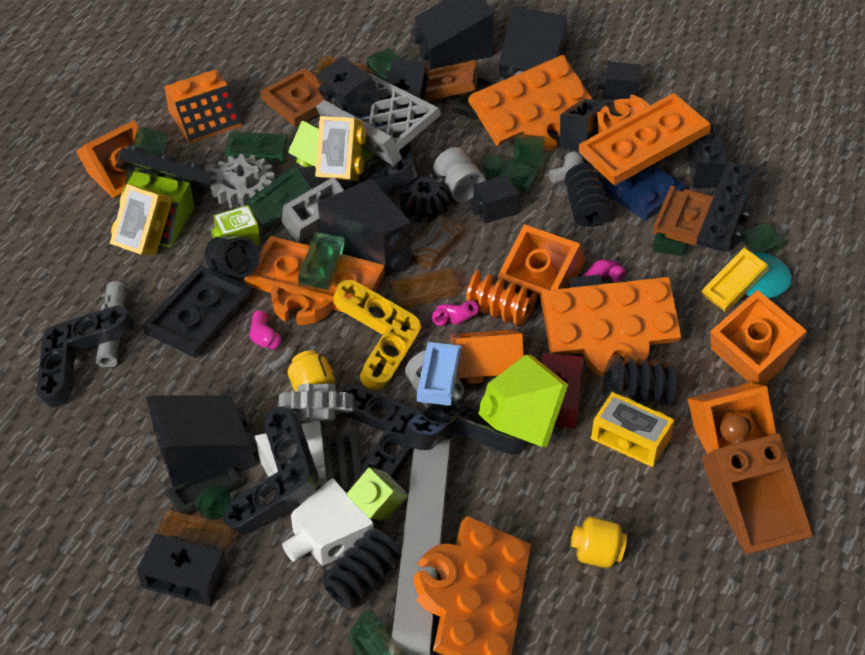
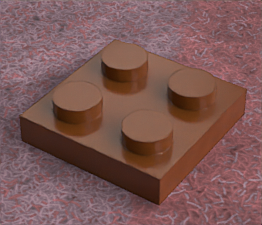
[261,68,333,127]

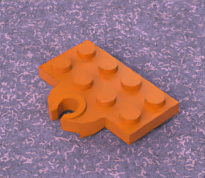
[468,55,593,151]
[579,93,711,186]
[245,236,385,325]
[540,277,681,377]
[413,516,531,655]

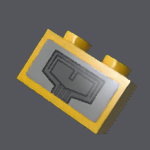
[315,116,366,181]
[110,184,173,256]
[591,392,674,467]

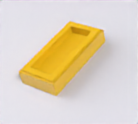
[701,248,769,312]

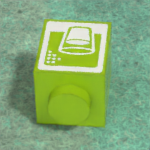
[211,205,261,246]
[346,467,409,521]

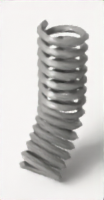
[268,347,296,371]

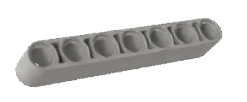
[392,439,450,655]

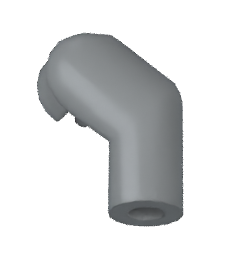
[549,151,584,184]

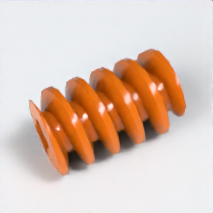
[466,269,537,327]

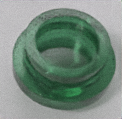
[196,485,231,520]

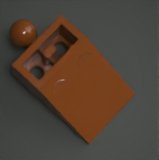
[701,415,813,555]

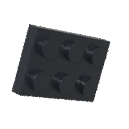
[114,145,212,192]
[142,264,252,358]

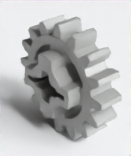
[210,154,275,208]
[279,383,354,422]

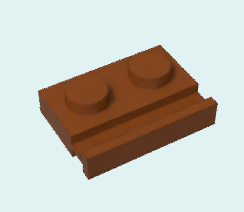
[425,60,478,101]
[653,186,713,246]

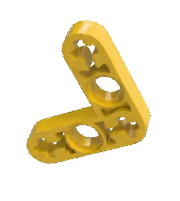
[333,280,421,391]

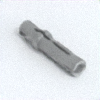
[96,281,127,367]

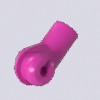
[582,259,626,282]
[432,300,478,326]
[249,311,282,350]

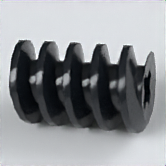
[564,163,612,227]
[603,355,678,405]
[323,528,401,610]

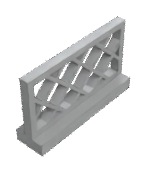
[316,73,441,166]

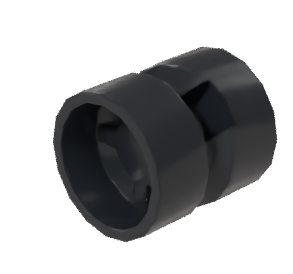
[204,235,260,277]

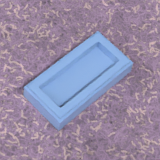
[417,342,461,406]

